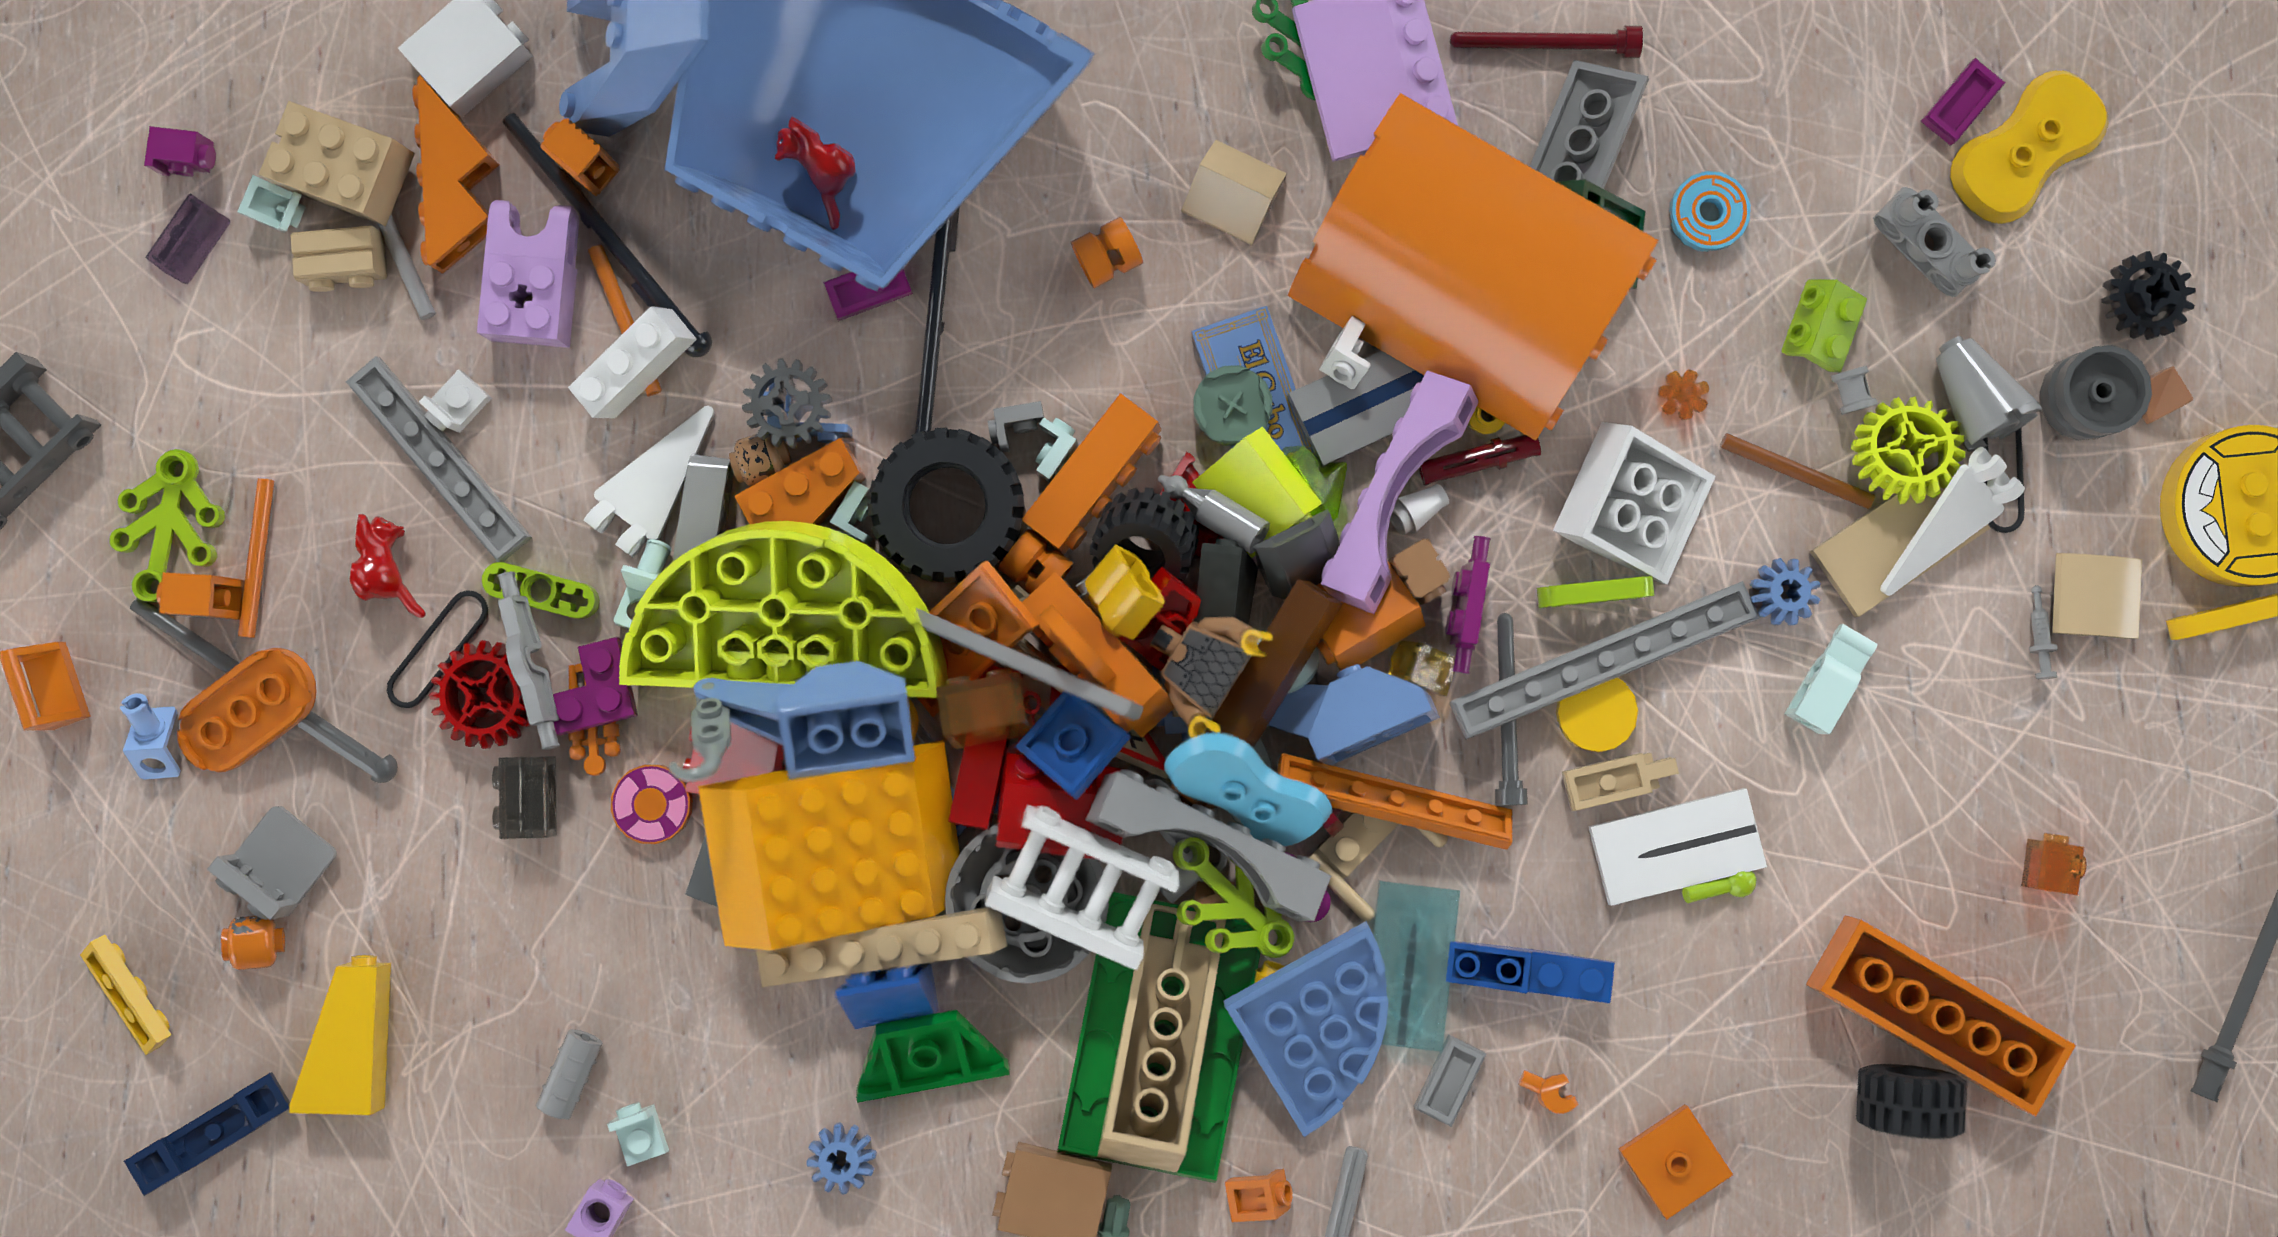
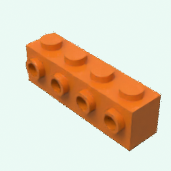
[1022,393,1161,555]

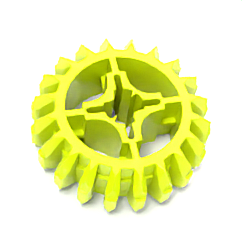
[1851,396,1966,504]

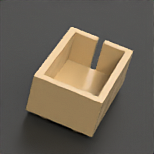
[258,101,415,226]

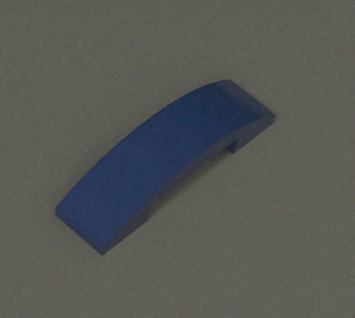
[124,1072,290,1196]

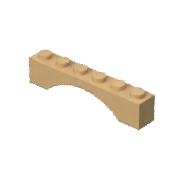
[756,907,1007,987]

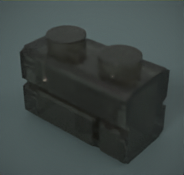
[492,756,557,839]

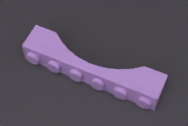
[1321,371,1479,614]

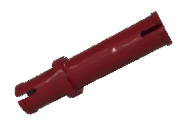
[1419,435,1541,486]

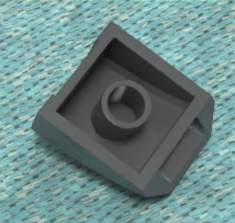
[1254,510,1340,600]

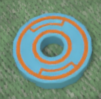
[1669,171,1751,252]

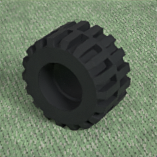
[1090,487,1199,582]
[1856,1064,1967,1139]

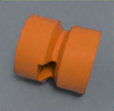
[1070,217,1143,288]
[998,528,1074,594]

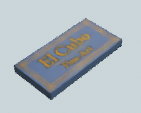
[1191,306,1316,465]

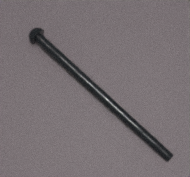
[503,113,712,357]
[915,207,960,434]

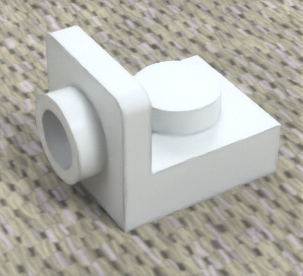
[1319,316,1371,389]
[419,369,492,433]

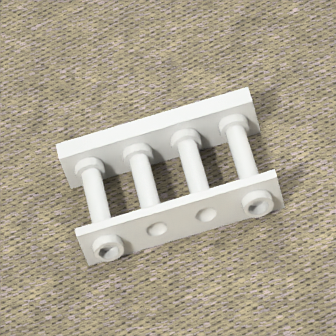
[985,805,1179,971]

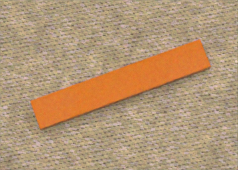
[1277,753,1512,850]

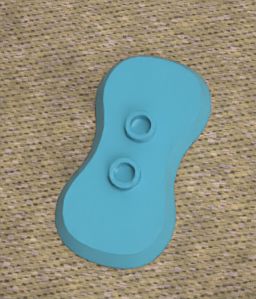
[1164,733,1332,846]

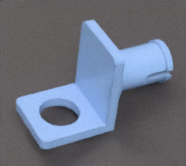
[120,693,181,779]

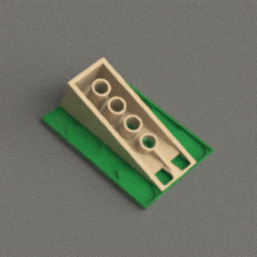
[1057,892,1261,1183]

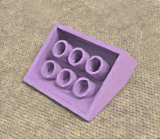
[1292,0,1458,162]

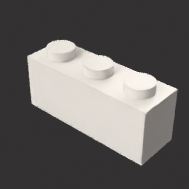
[568,306,697,418]

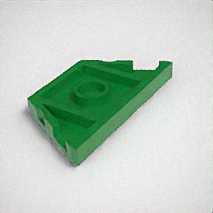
[856,1009,1010,1103]

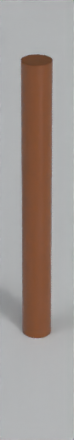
[1720,433,1875,509]

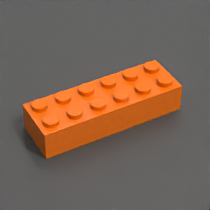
[1806,915,2076,1117]

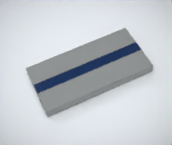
[1287,351,1424,467]

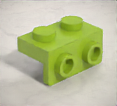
[1781,279,1867,373]

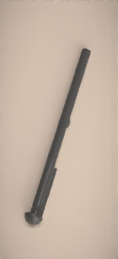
[130,598,398,783]

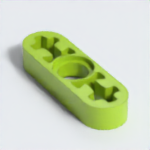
[482,562,600,619]
[1536,576,1655,608]

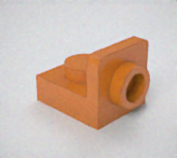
[1225,1169,1293,1222]

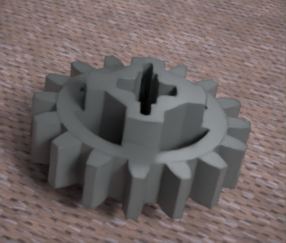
[742,358,832,448]

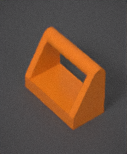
[0,642,91,731]

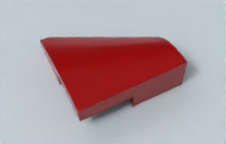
[1117,567,1201,672]

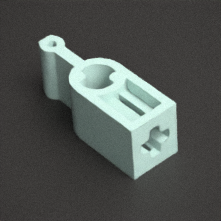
[1784,624,1878,734]

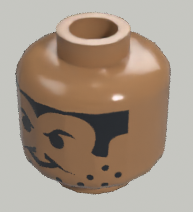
[729,433,792,487]

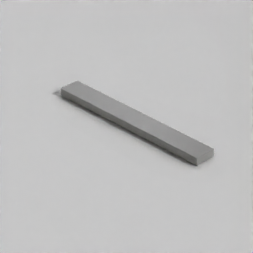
[1449,581,1760,740]

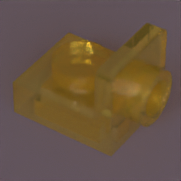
[1388,640,1455,697]

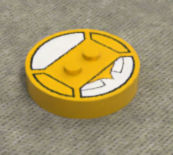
[2160,425,2278,587]

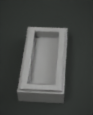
[1413,1034,1486,1127]

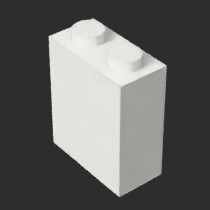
[398,0,533,118]

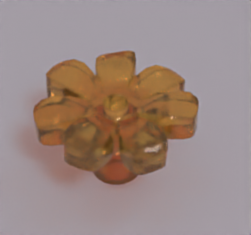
[1658,369,1710,420]

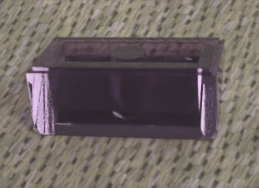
[146,193,230,284]

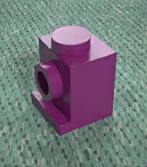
[144,126,216,177]

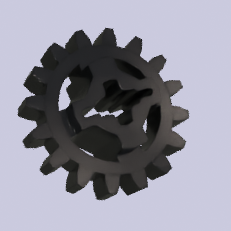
[2101,251,2196,340]

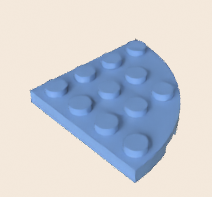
[1224,921,1388,1137]

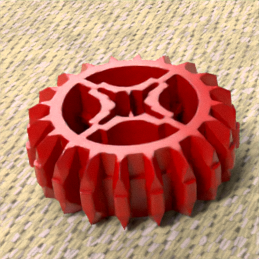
[428,640,531,749]

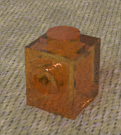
[2021,833,2087,895]

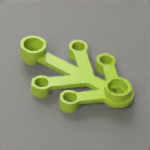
[109,449,225,602]
[1173,837,1294,958]

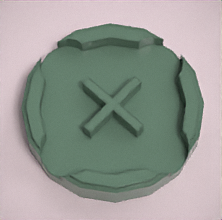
[1193,365,1272,446]

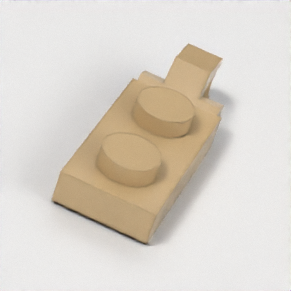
[1562,752,1679,811]

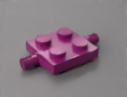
[1445,536,1491,674]

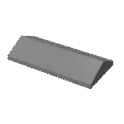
[1530,60,1649,189]

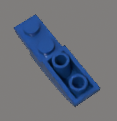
[1446,941,1615,1004]

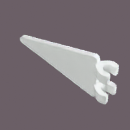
[583,406,715,557]
[1880,446,2025,596]

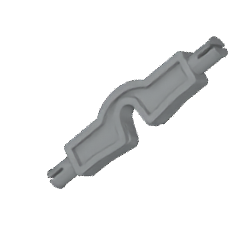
[498,572,560,750]

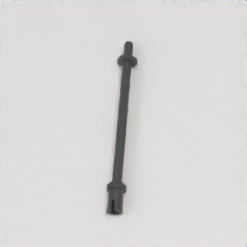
[2190,890,2278,1102]

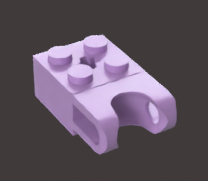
[477,200,579,348]

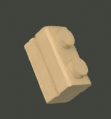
[290,225,387,292]

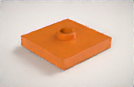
[1618,1104,1733,1220]

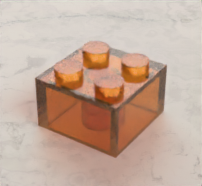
[936,668,1034,749]

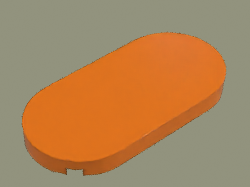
[177,648,317,772]

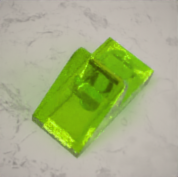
[1282,445,1347,521]

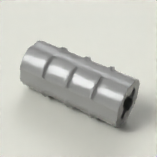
[536,1029,603,1119]

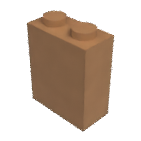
[992,1141,1112,1237]

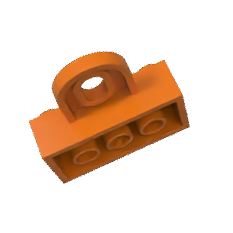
[1022,571,1174,738]

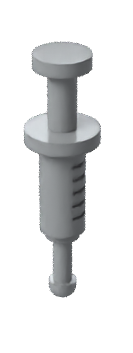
[2029,585,2058,680]

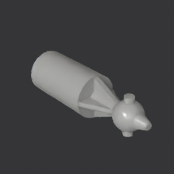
[1158,475,1270,554]

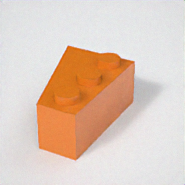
[734,437,866,526]

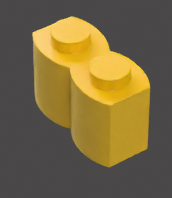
[1085,544,1164,640]

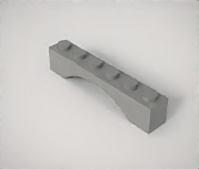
[1086,769,1331,922]

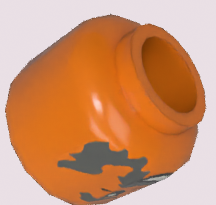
[221,916,285,970]

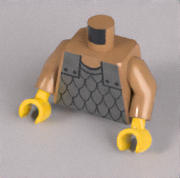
[1150,617,1272,738]

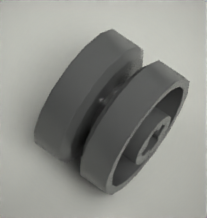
[2040,345,2152,441]

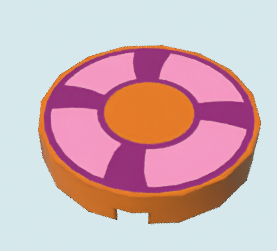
[611,764,693,844]

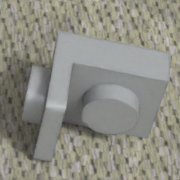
[988,401,1045,453]

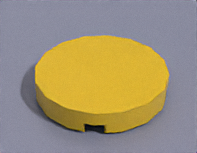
[1555,678,1638,752]

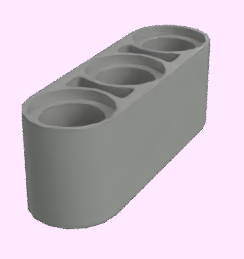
[673,454,734,561]

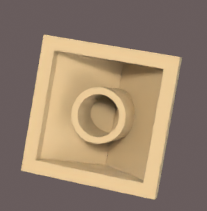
[1181,140,1287,245]

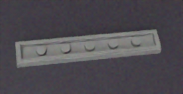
[346,356,532,562]
[915,607,1144,721]

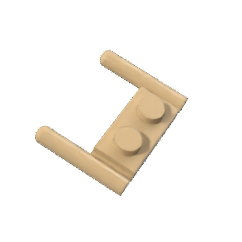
[1308,777,1448,922]

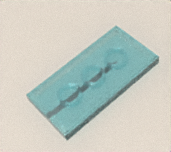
[1373,880,1460,1052]

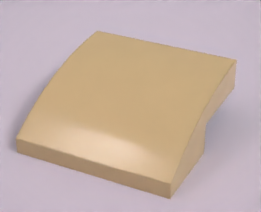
[2052,553,2142,639]

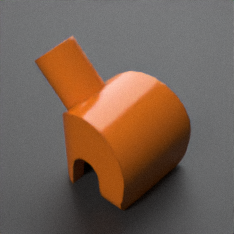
[1518,1070,1579,1114]

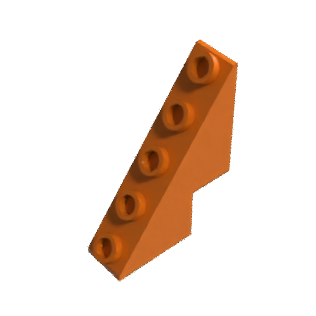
[412,75,500,274]

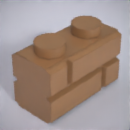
[1387,538,1451,606]

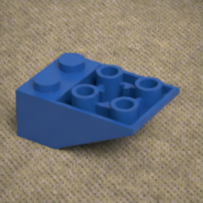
[835,962,939,1029]

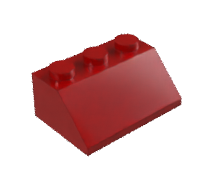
[996,753,1128,860]

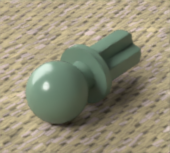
[1097,1195,1130,1237]

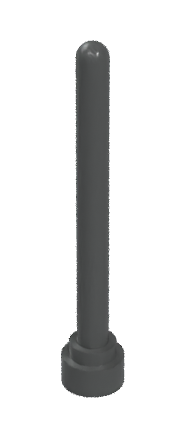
[1495,613,1528,805]

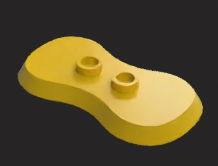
[1950,70,2108,224]

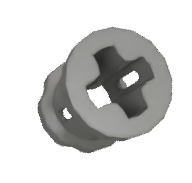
[1831,366,1878,415]

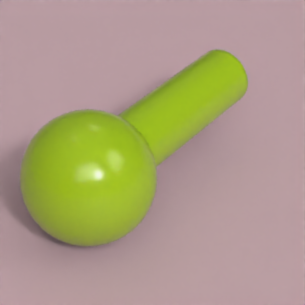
[1682,871,1757,903]

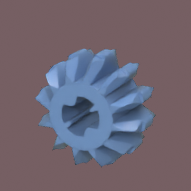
[1750,558,1821,626]
[806,1122,877,1194]

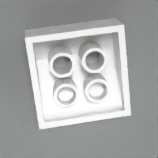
[1553,422,1716,585]

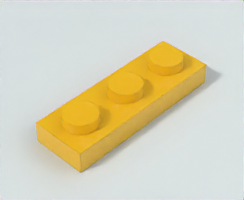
[80,934,171,1055]

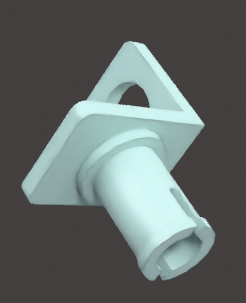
[613,539,672,629]

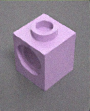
[565,1179,634,1237]

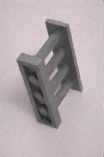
[0,352,101,530]

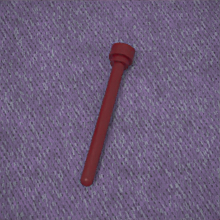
[1450,25,1643,58]

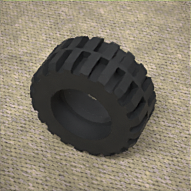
[868,427,1025,583]

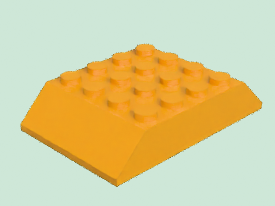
[698,740,960,950]

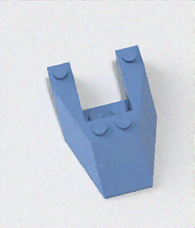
[559,0,709,137]

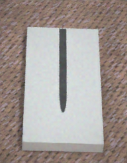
[1588,788,1767,906]

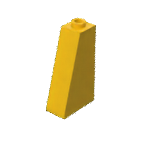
[289,955,391,1115]

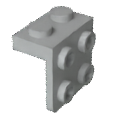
[207,806,337,920]

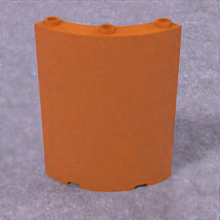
[1287,93,1659,441]

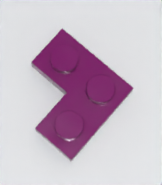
[553,637,638,736]

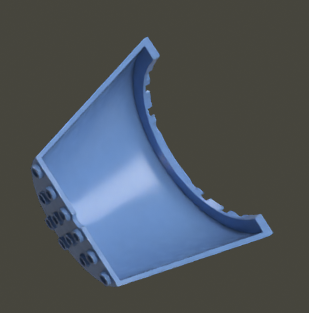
[665,0,1095,291]

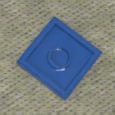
[1015,691,1131,800]

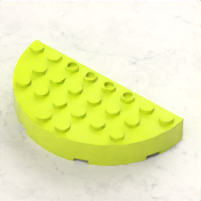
[619,521,948,698]

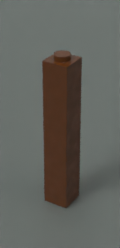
[1171,579,1343,809]

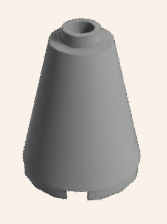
[1936,336,2042,452]

